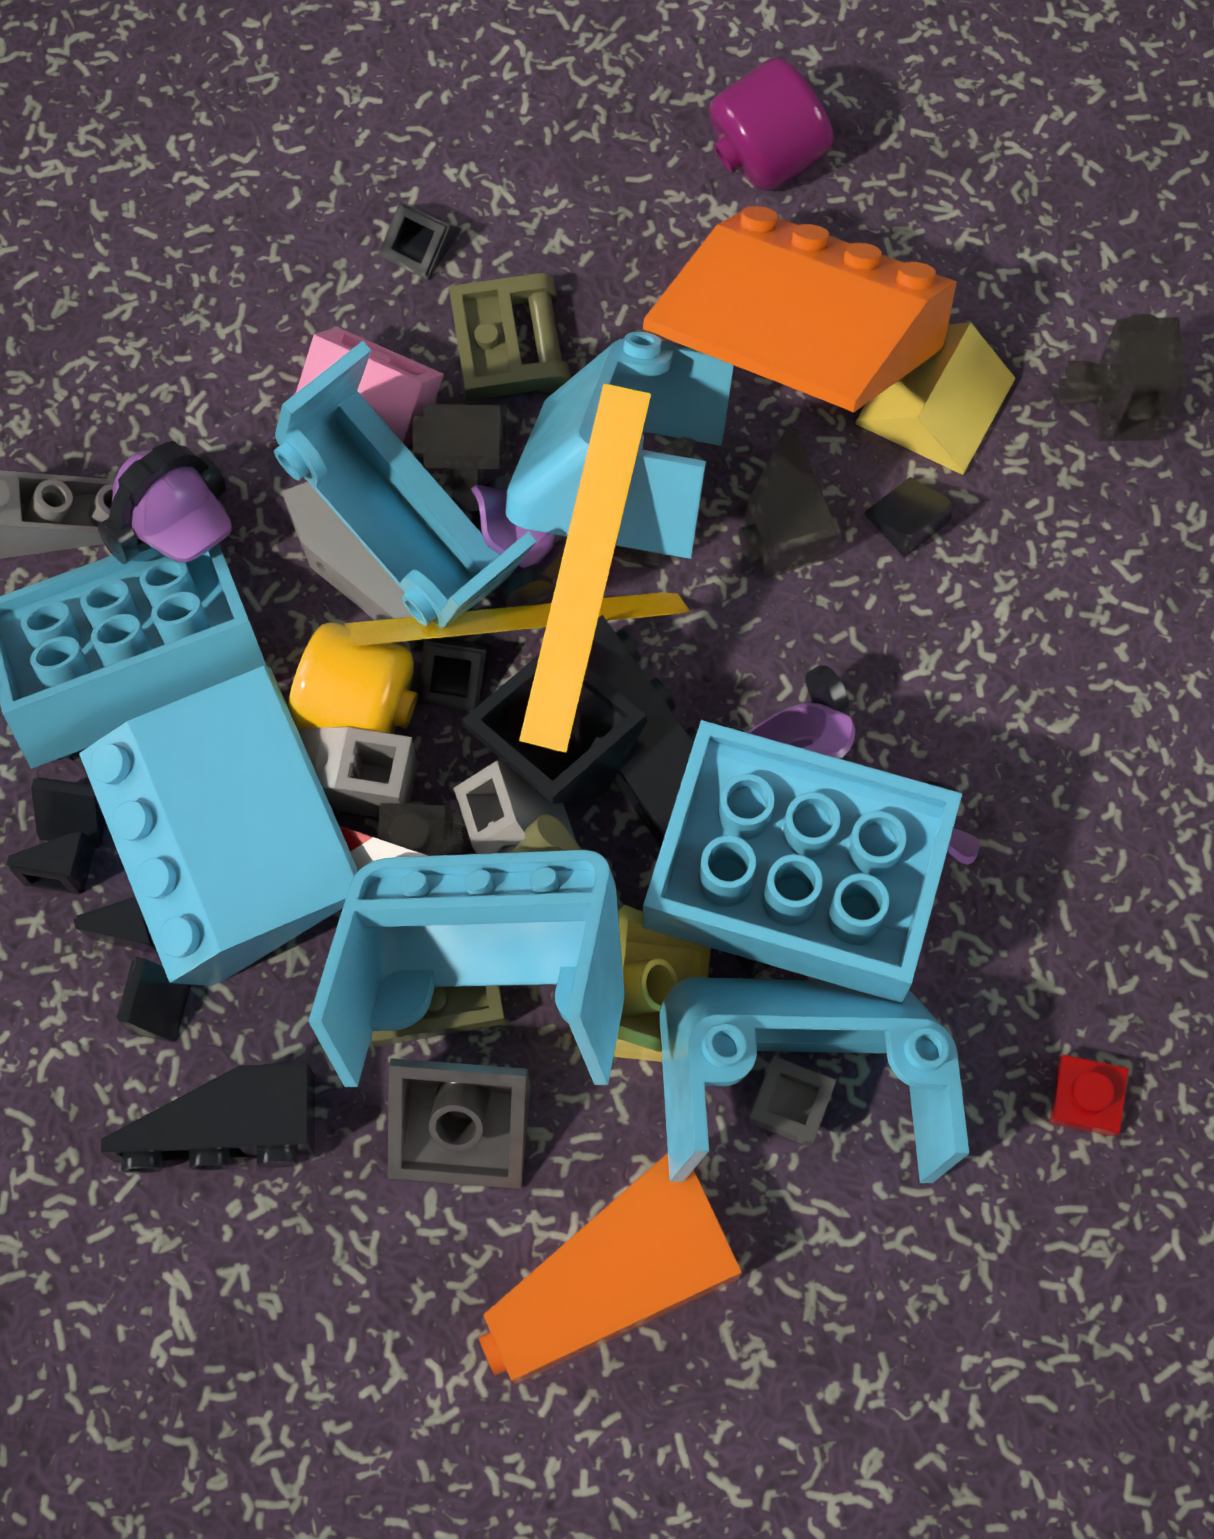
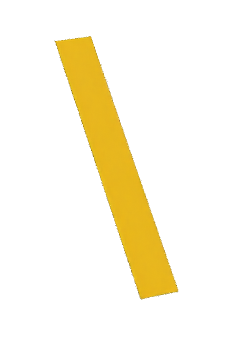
[519,383,651,753]
[344,592,691,646]

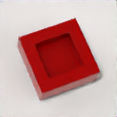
[1049,1055,1129,1137]

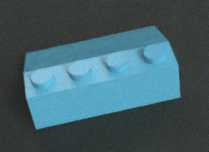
[0,543,266,769]
[79,665,358,986]
[643,720,962,1003]

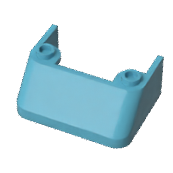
[506,332,734,559]
[274,341,537,628]
[308,850,625,1087]
[660,977,969,1183]

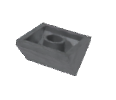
[388,1058,531,1189]

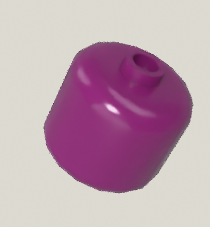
[709,57,834,191]

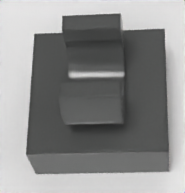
[748,1055,836,1147]

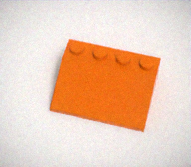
[643,206,957,412]

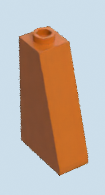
[478,1153,742,1385]

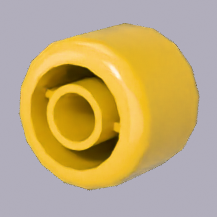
[287,622,418,734]

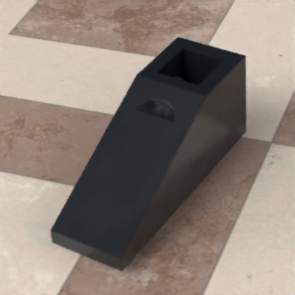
[101,1063,315,1173]

